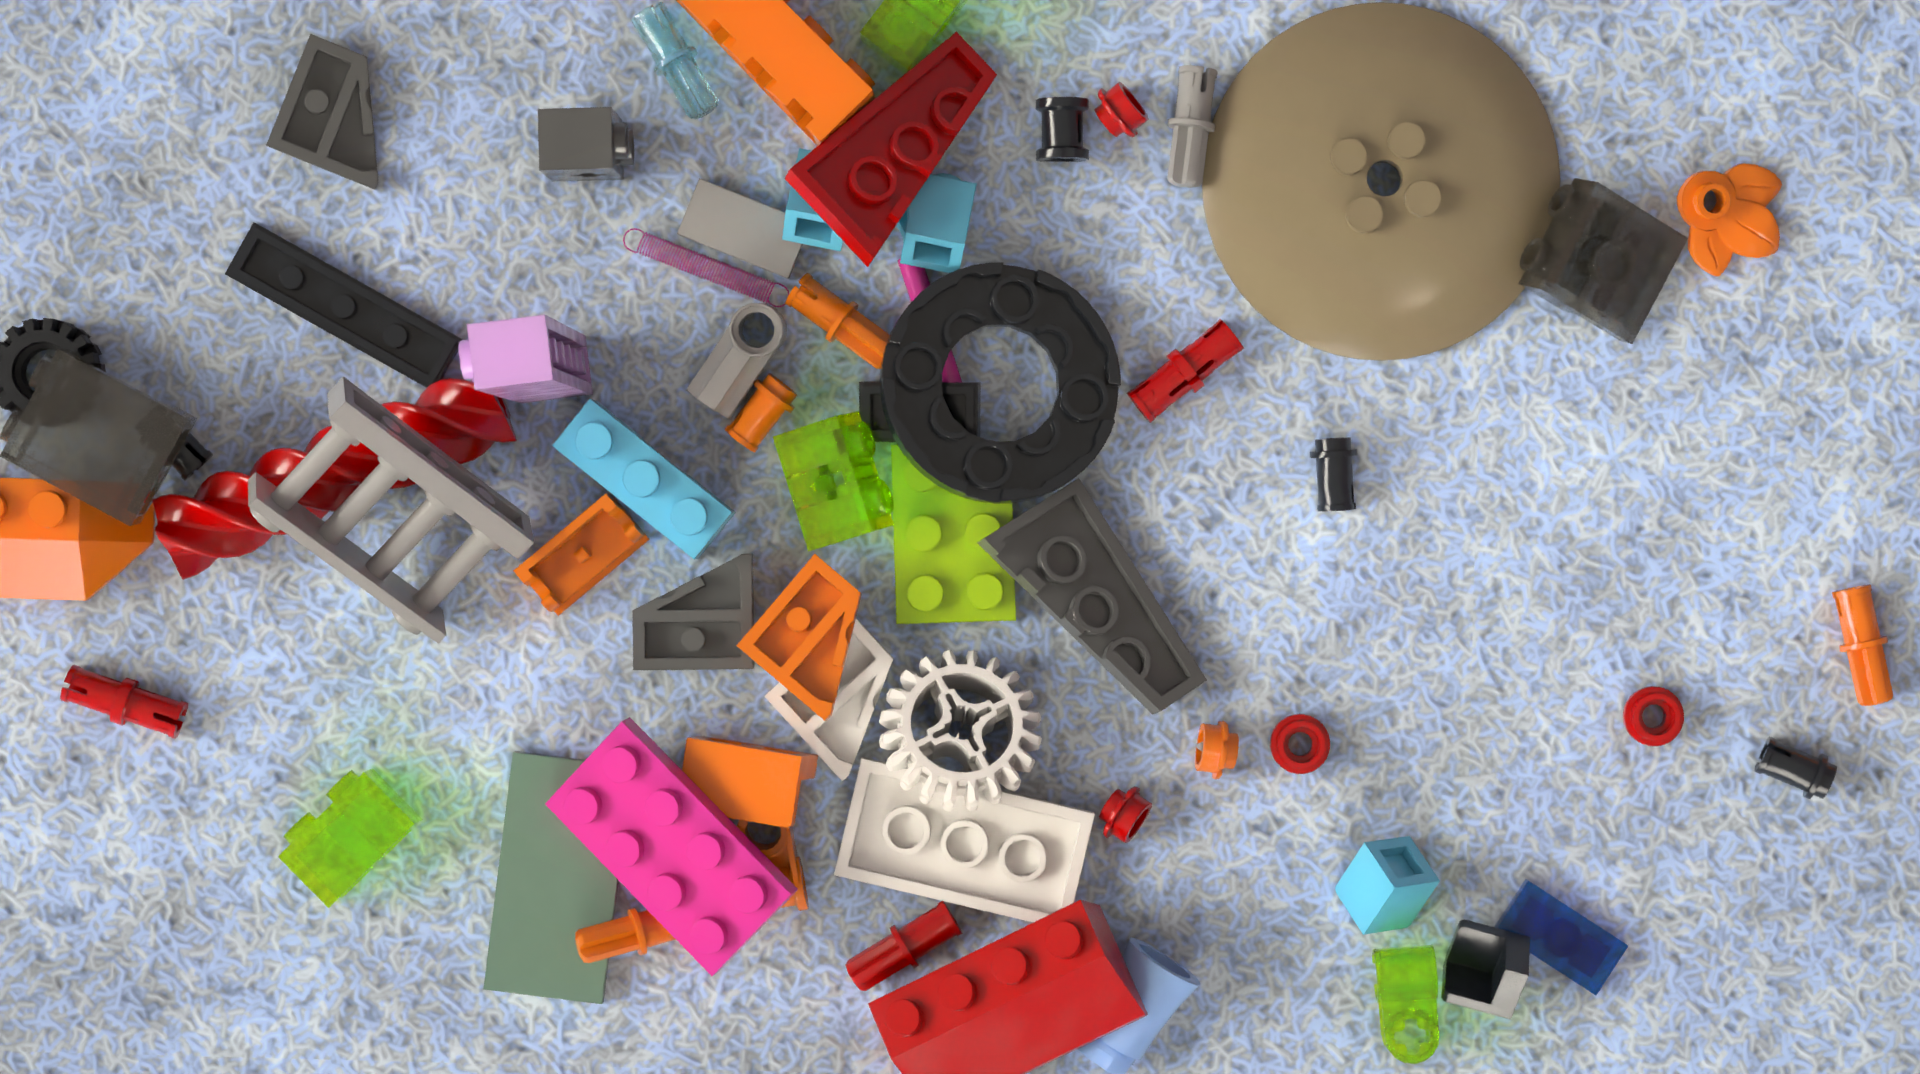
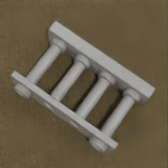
[248,377,534,644]

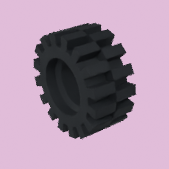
[0,318,106,427]

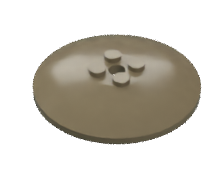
[1202,2,1560,361]

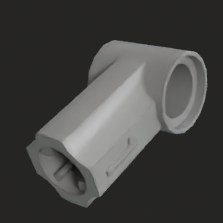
[686,303,787,419]

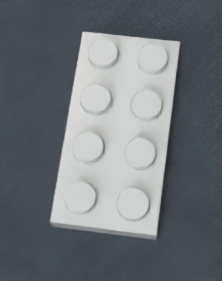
[834,757,1095,922]

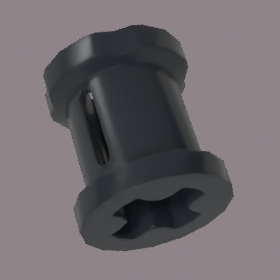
[1036,97,1089,162]

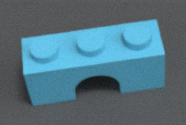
[782,148,977,273]
[552,399,736,559]

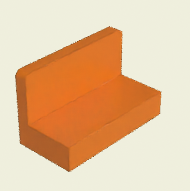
[682,736,818,828]

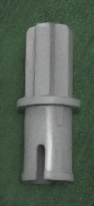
[1167,65,1218,188]

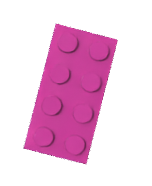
[545,717,798,976]

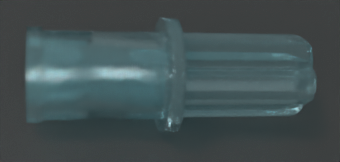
[631,2,718,120]

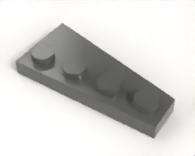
[977,478,1207,715]

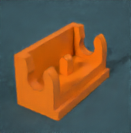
[513,493,650,616]

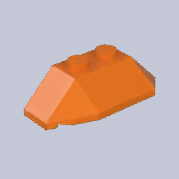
[0,478,156,601]

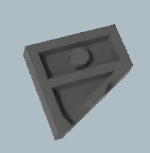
[266,34,378,190]
[632,553,754,670]

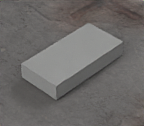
[677,178,803,279]

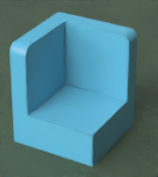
[1335,836,1440,935]

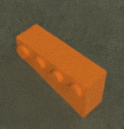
[676,0,875,146]

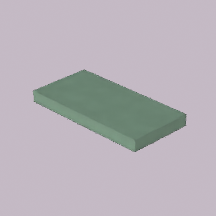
[483,751,619,1004]

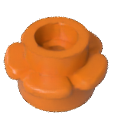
[1195,721,1239,779]

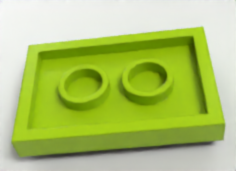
[891,445,1016,624]

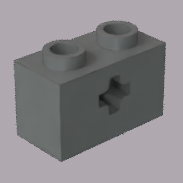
[538,107,634,182]

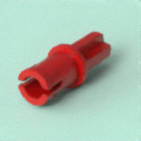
[845,901,963,991]

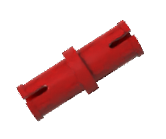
[1126,319,1244,423]
[60,665,189,739]

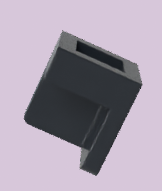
[1441,919,1530,1019]

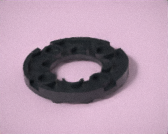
[880,262,1121,504]

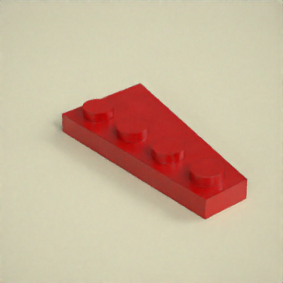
[784,31,997,267]

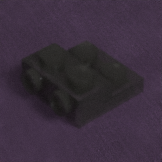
[1518,178,1688,344]

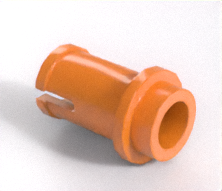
[724,373,797,453]

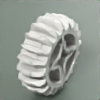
[879,649,1042,811]

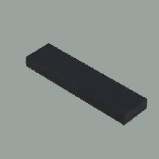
[225,222,463,388]

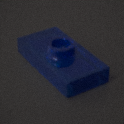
[1495,879,1628,995]

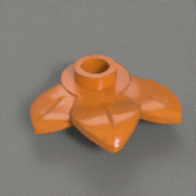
[1677,163,1782,277]

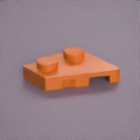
[736,554,862,722]

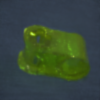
[1372,945,1439,1064]

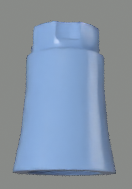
[1078,938,1200,1074]

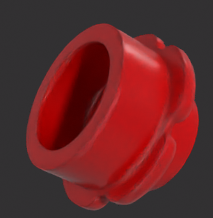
[1094,82,1149,137]
[1099,786,1152,843]

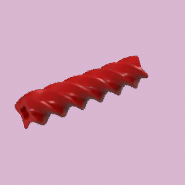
[152,378,517,580]

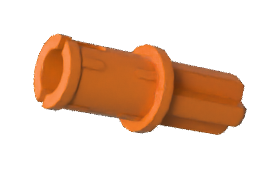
[785,273,890,369]
[1832,584,1893,706]
[575,908,676,963]

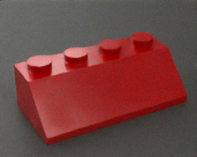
[868,900,1148,1074]

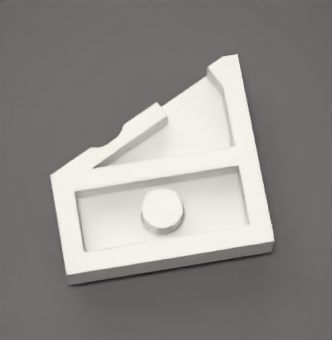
[764,618,894,781]

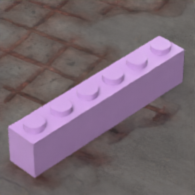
[458,315,593,403]

